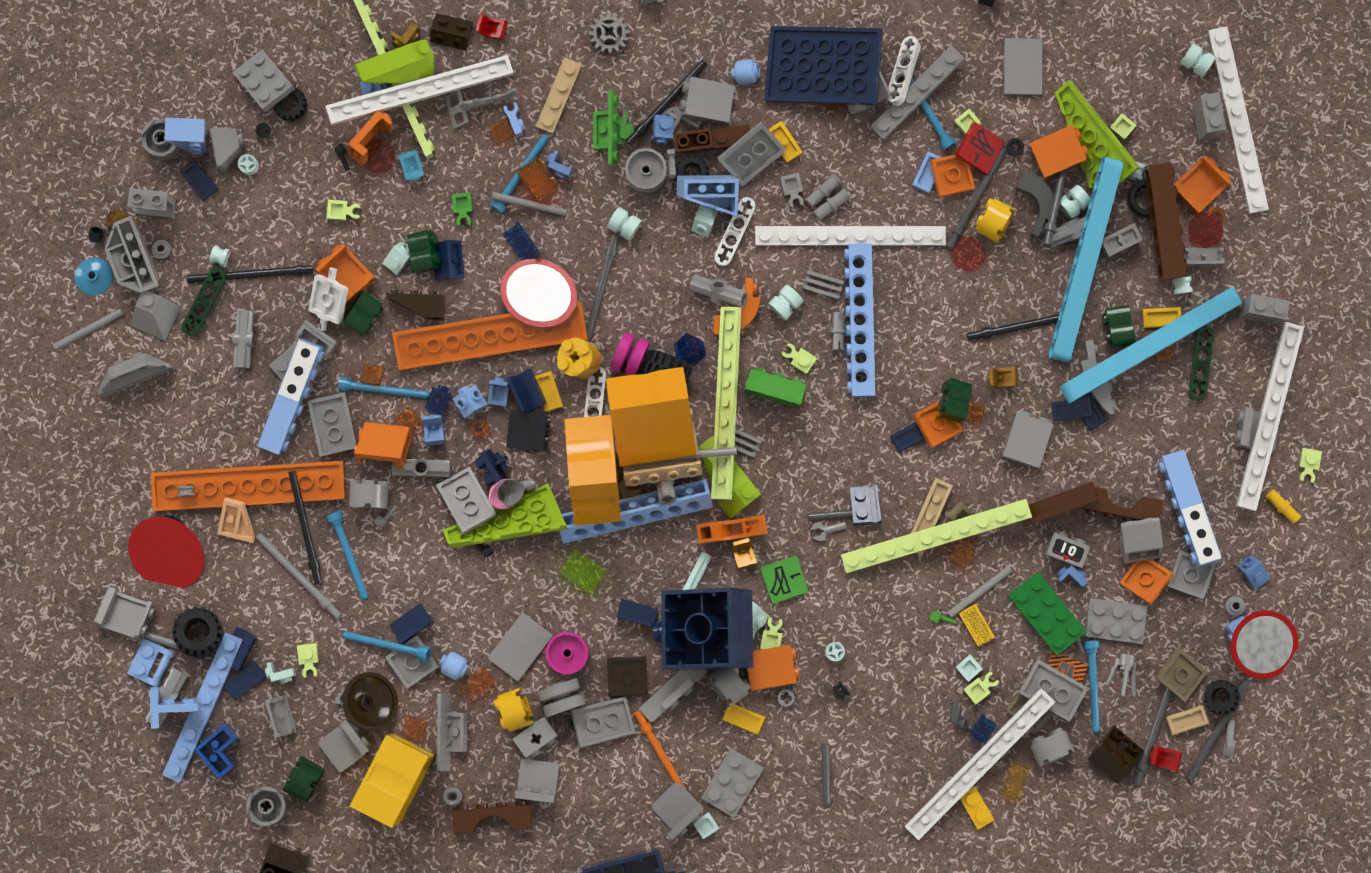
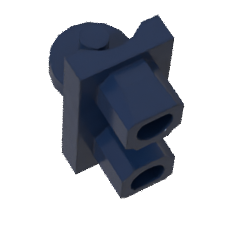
[475,449,509,485]

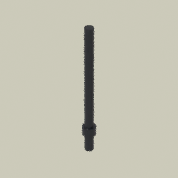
[625,60,707,146]
[967,314,1059,341]
[288,470,322,584]

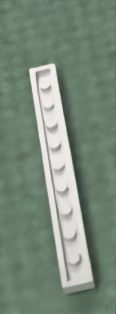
[1208,27,1269,214]
[325,55,513,126]
[755,226,946,246]
[1236,322,1304,511]
[905,688,1055,840]

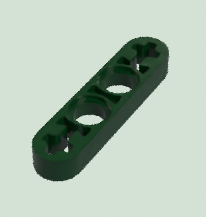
[182,268,227,336]
[1188,327,1214,401]

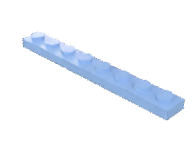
[162,632,244,783]

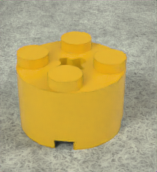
[976,198,1016,243]
[557,338,602,379]
[494,687,534,732]

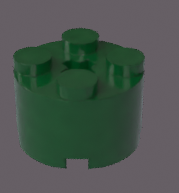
[283,756,325,802]

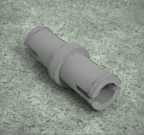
[805,174,842,208]
[813,188,851,220]
[831,312,846,352]

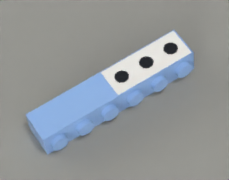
[257,339,324,455]
[1158,450,1222,568]

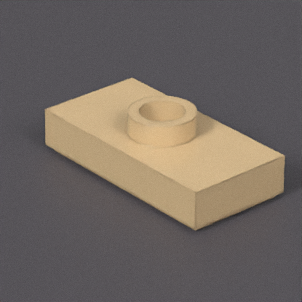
[1165,705,1209,735]

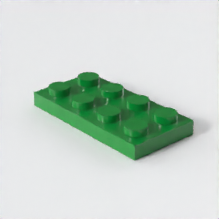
[1008,572,1087,657]

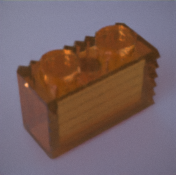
[516,157,558,202]

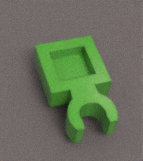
[617,111,636,146]
[452,192,473,227]

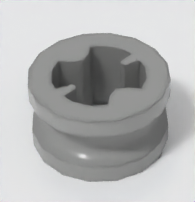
[177,485,195,497]
[777,689,795,707]

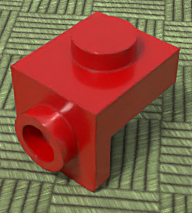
[476,14,508,40]
[1150,746,1182,772]

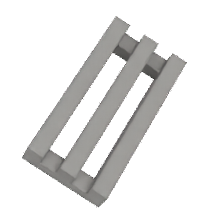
[802,270,844,300]
[734,429,762,458]

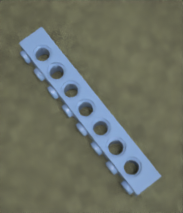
[844,243,875,398]
[560,479,713,544]

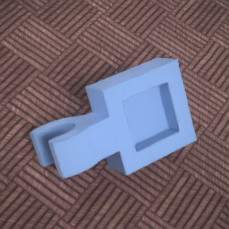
[504,102,525,138]

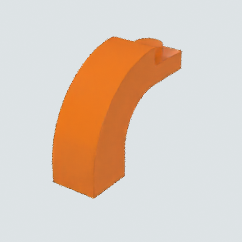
[713,278,760,336]
[696,515,768,544]

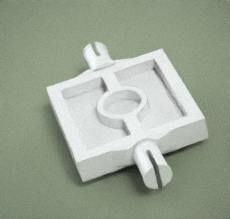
[308,268,349,331]

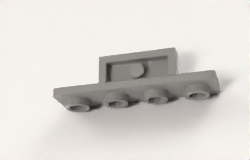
[639,670,708,722]
[436,693,467,771]

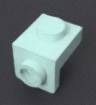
[691,204,718,237]
[382,242,410,275]
[265,662,296,684]

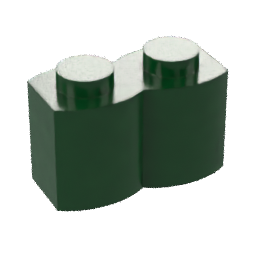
[407,230,441,273]
[342,291,383,335]
[1102,305,1136,348]
[938,378,972,423]

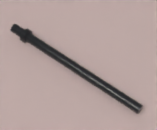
[187,264,314,283]

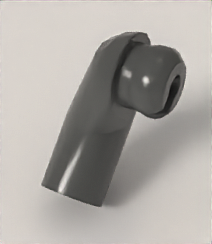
[950,703,969,730]

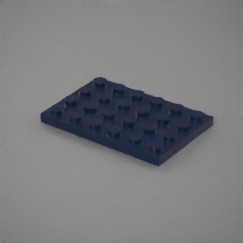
[764,26,883,105]

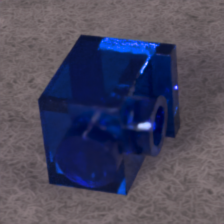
[425,385,452,416]

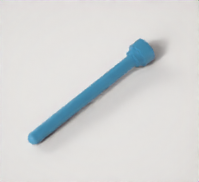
[902,76,957,151]
[490,134,548,214]
[338,376,431,399]
[326,511,368,600]
[342,631,431,662]
[1084,640,1100,734]

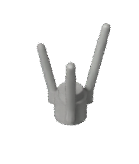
[1106,653,1137,697]

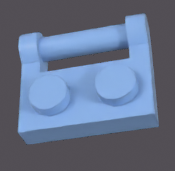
[127,639,175,687]

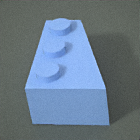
[164,117,208,156]
[676,175,739,217]

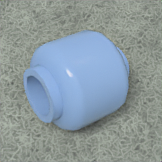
[731,59,760,85]
[439,652,469,680]

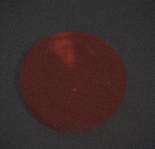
[364,139,395,173]
[1188,213,1223,248]
[952,237,986,271]

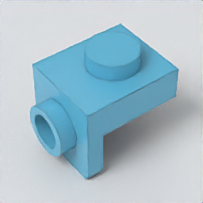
[399,149,424,181]

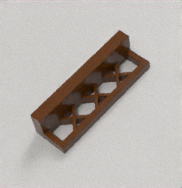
[1022,481,1099,527]

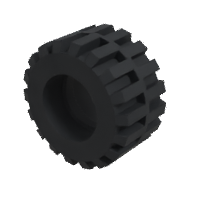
[640,350,693,384]
[172,607,223,658]

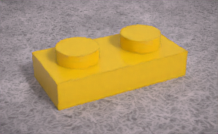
[769,121,803,164]
[960,786,994,830]

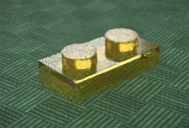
[1001,760,1030,802]

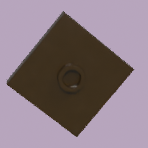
[607,656,647,697]

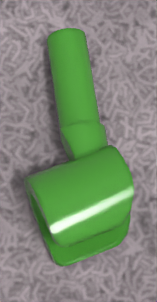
[928,611,957,625]

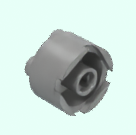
[141,119,181,160]
[349,480,389,509]
[707,669,751,708]
[1030,728,1075,768]
[246,786,289,826]

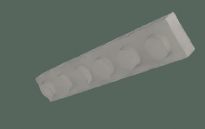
[870,45,965,140]

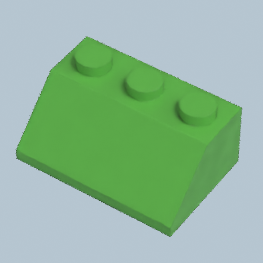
[744,367,806,408]

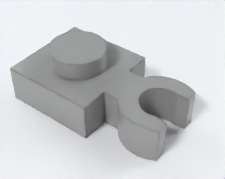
[780,173,803,209]

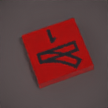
[955,122,1005,175]

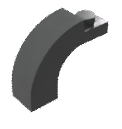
[1015,170,1054,239]

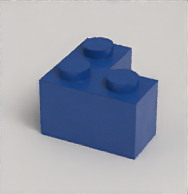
[194,724,240,779]

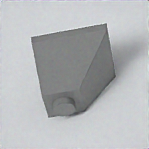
[210,128,244,173]
[131,291,182,342]

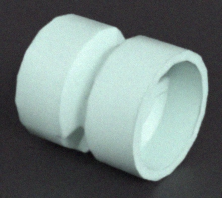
[1180,43,1216,78]
[1059,185,1090,220]
[607,207,642,241]
[768,284,804,321]

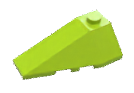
[354,39,434,85]
[698,435,761,519]

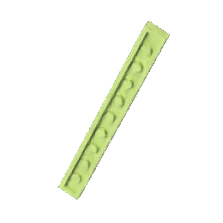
[353,0,435,159]
[711,307,741,500]
[841,499,1032,573]

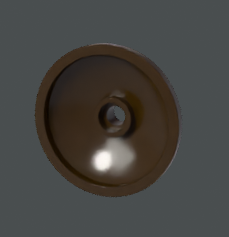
[342,672,398,731]

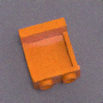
[348,110,393,166]
[1030,125,1090,180]
[1174,155,1231,216]
[315,244,376,305]
[354,422,412,469]
[747,645,800,691]

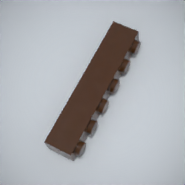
[1144,162,1188,281]

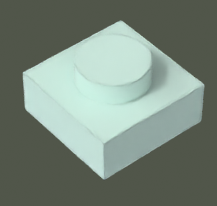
[955,654,983,682]
[694,812,719,839]

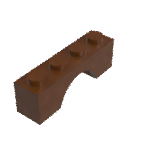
[1081,487,1163,522]
[452,801,533,834]

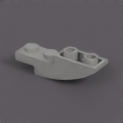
[1079,340,1116,416]

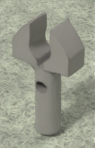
[667,149,676,179]
[810,521,847,542]
[1223,719,1235,757]

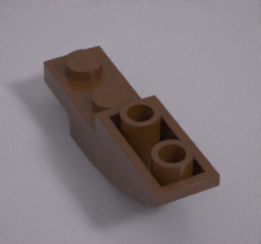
[673,125,750,153]

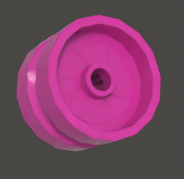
[609,331,650,376]
[546,632,589,674]

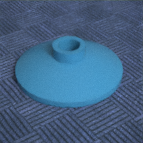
[75,258,113,295]

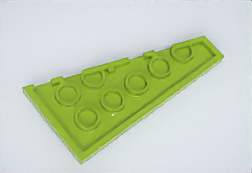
[1055,80,1140,191]
[443,484,568,548]

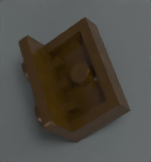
[430,13,473,50]

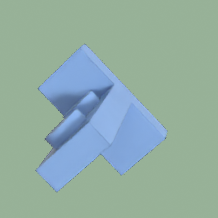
[150,687,199,729]

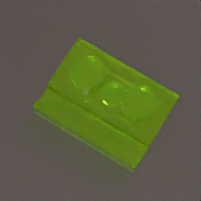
[559,550,607,594]

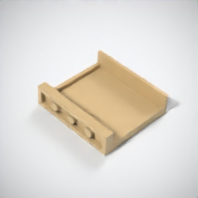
[623,408,702,486]

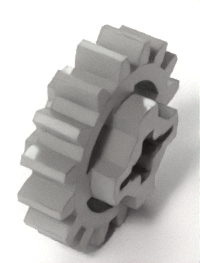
[589,12,630,55]

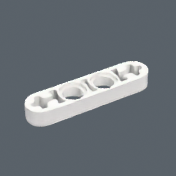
[887,36,921,106]
[714,197,755,267]
[584,367,606,417]

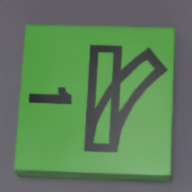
[760,555,809,604]

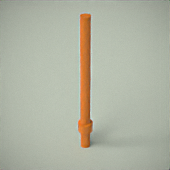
[633,710,686,789]

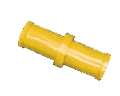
[1265,489,1301,524]

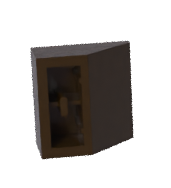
[1088,725,1143,784]
[259,842,310,873]

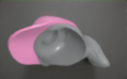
[488,478,537,509]

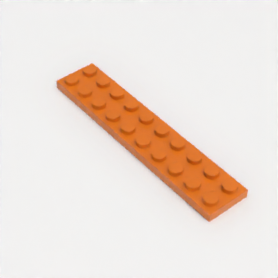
[392,301,588,370]
[151,461,346,512]

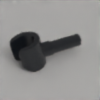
[335,144,350,171]
[475,544,494,557]

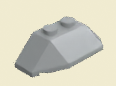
[104,216,159,293]
[98,352,174,397]

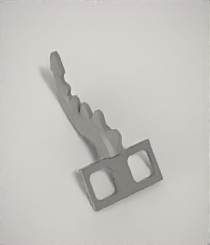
[445,88,517,129]

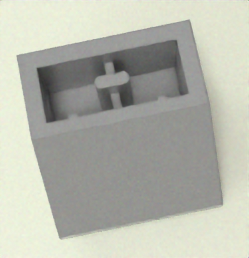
[1119,517,1163,564]

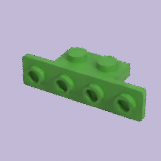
[593,90,620,168]

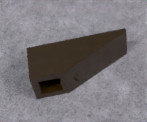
[386,290,445,320]

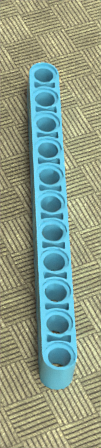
[1049,156,1123,363]
[1059,287,1243,404]

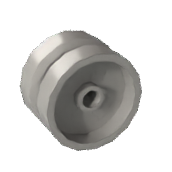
[625,148,667,194]
[537,678,586,718]

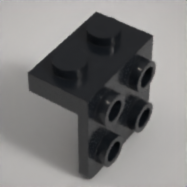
[507,410,551,452]

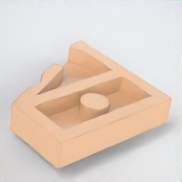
[217,497,255,543]

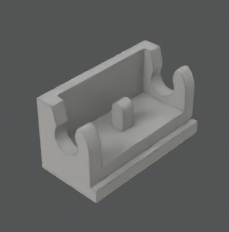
[1101,223,1143,259]
[1183,247,1225,267]
[295,320,338,361]
[265,695,297,738]

